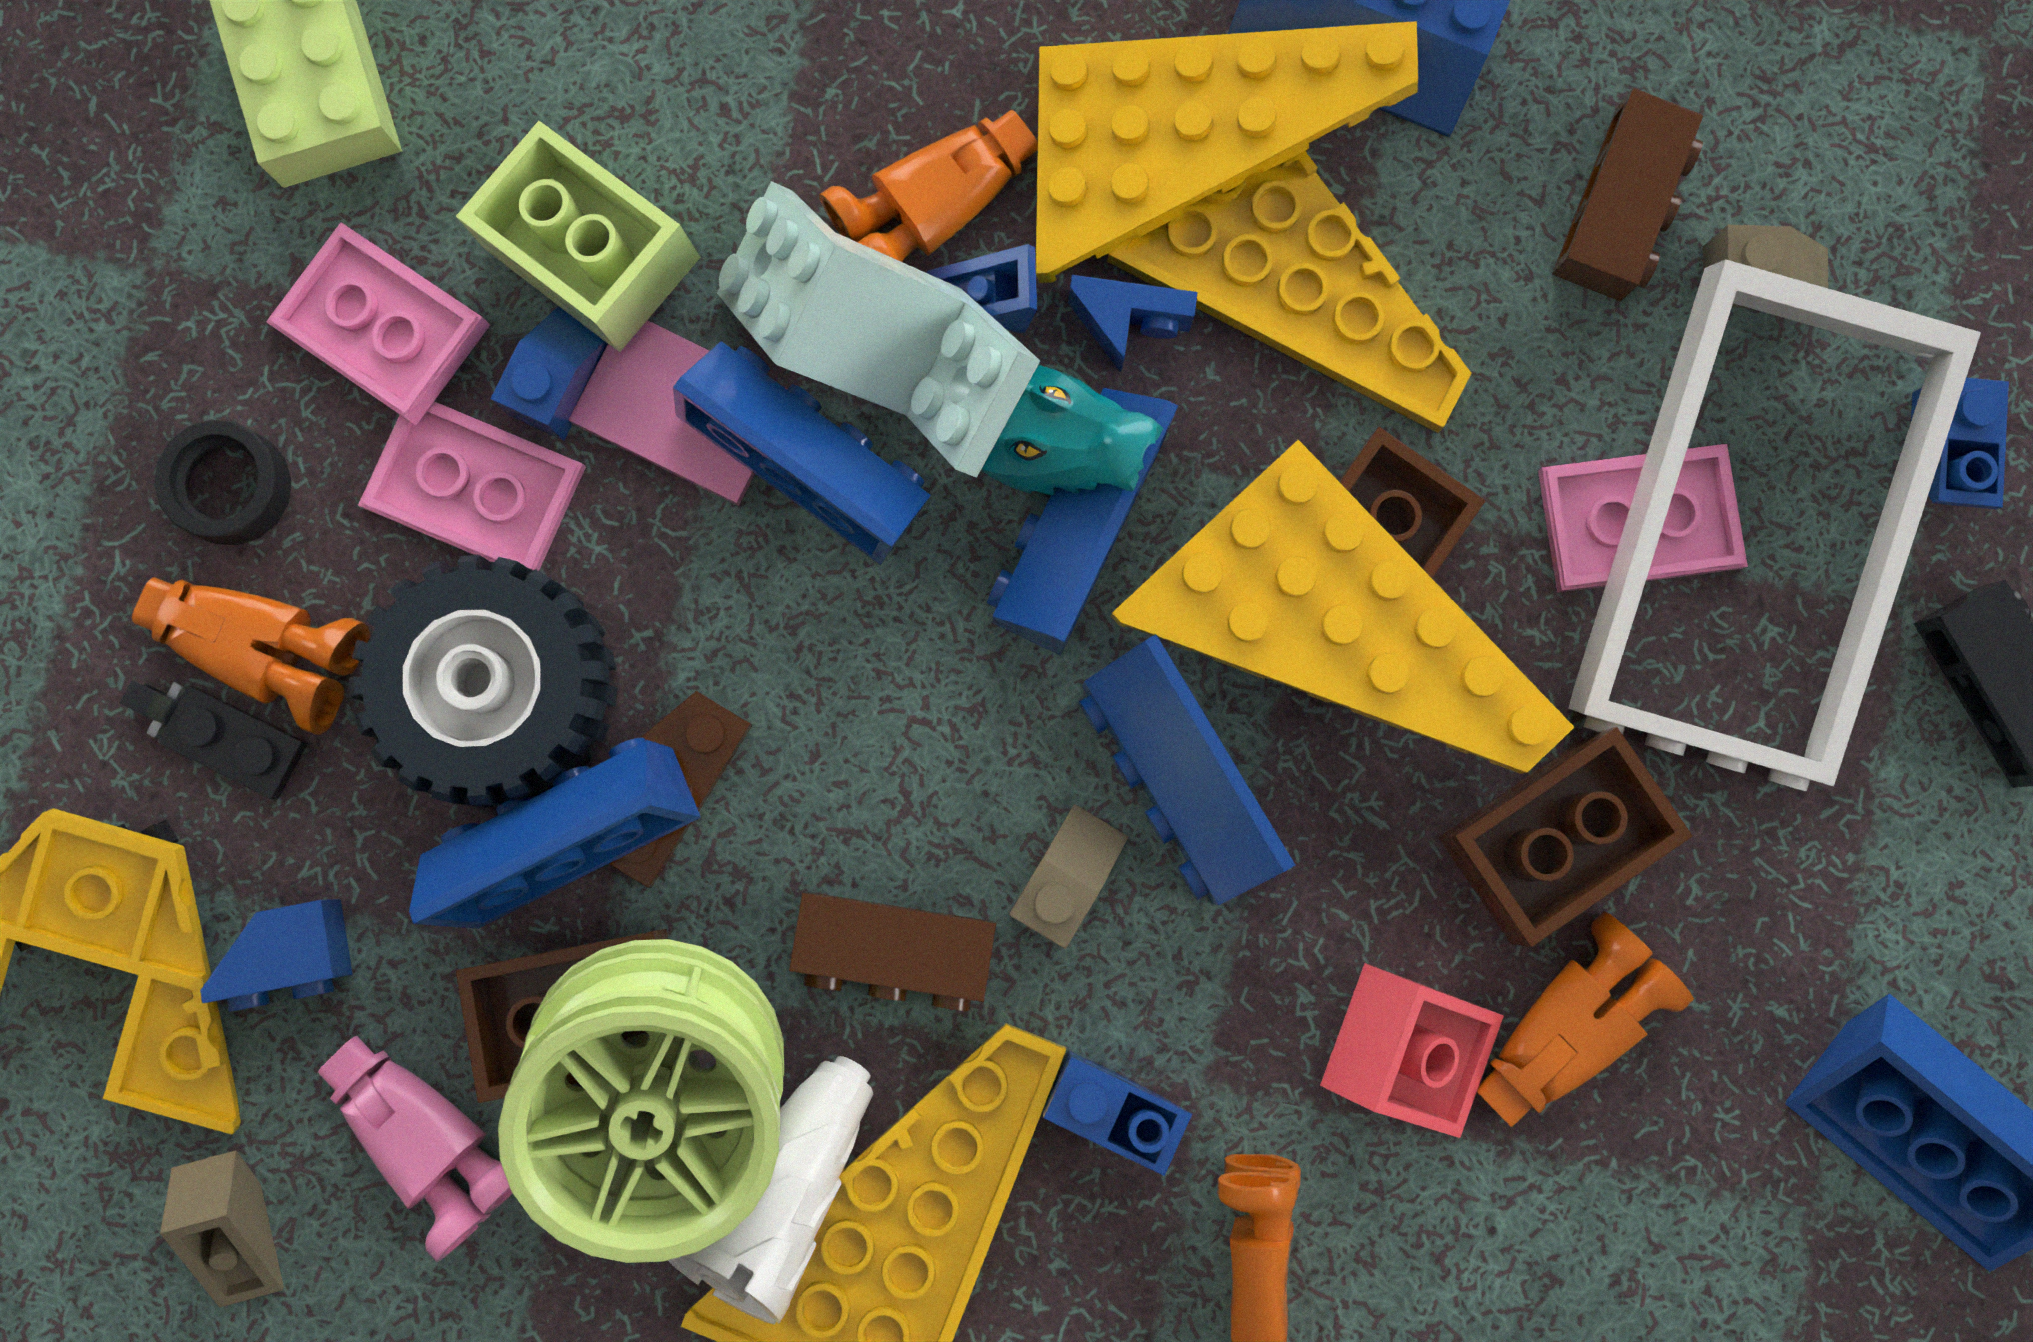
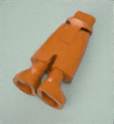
[819,110,1038,262]
[132,577,370,735]
[1477,911,1694,1128]
[1217,1154,1301,1342]

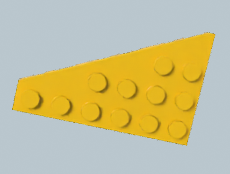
[1036,21,1418,283]
[1107,151,1472,433]
[1111,440,1574,774]
[681,1023,1066,1342]

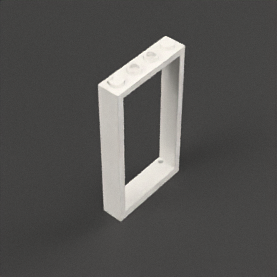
[1568,259,1981,791]

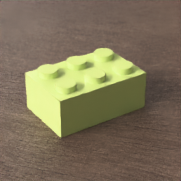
[209,0,402,188]
[456,121,701,352]

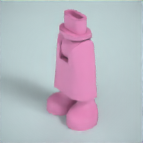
[318,1036,513,1262]

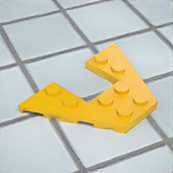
[0,808,241,1135]

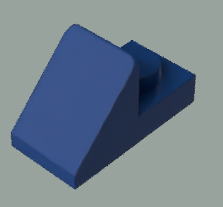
[927,244,1037,334]
[1068,275,1198,372]

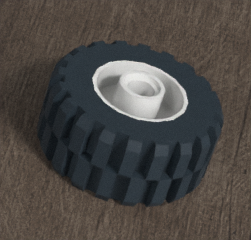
[349,555,617,807]

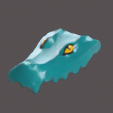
[980,365,1163,495]

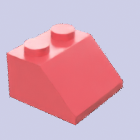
[1320,963,1504,1138]

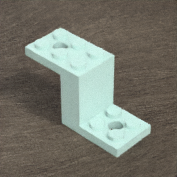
[717,181,1040,478]

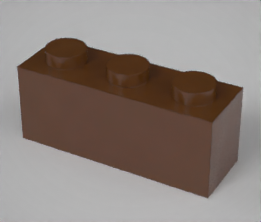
[1552,88,1704,302]
[789,892,997,1011]

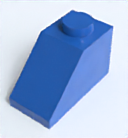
[490,306,608,441]

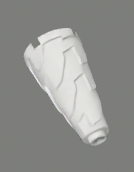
[668,1056,873,1325]

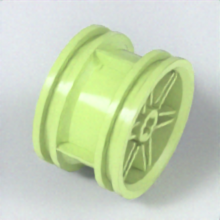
[498,939,784,1263]

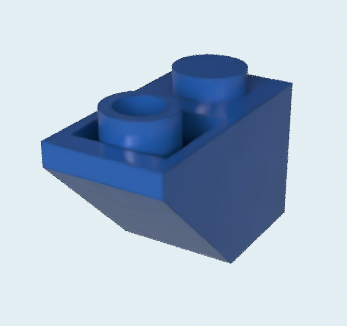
[1911,377,2009,510]
[200,899,353,1012]
[1042,1050,1192,1176]

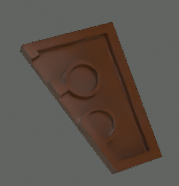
[609,691,752,888]

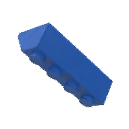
[1227,0,1510,137]
[673,341,931,565]
[987,388,1178,656]
[1079,634,1295,905]
[409,738,701,929]
[1785,994,2033,1272]

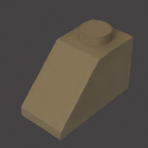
[1703,224,1828,308]
[1009,804,1129,949]
[160,1150,284,1308]

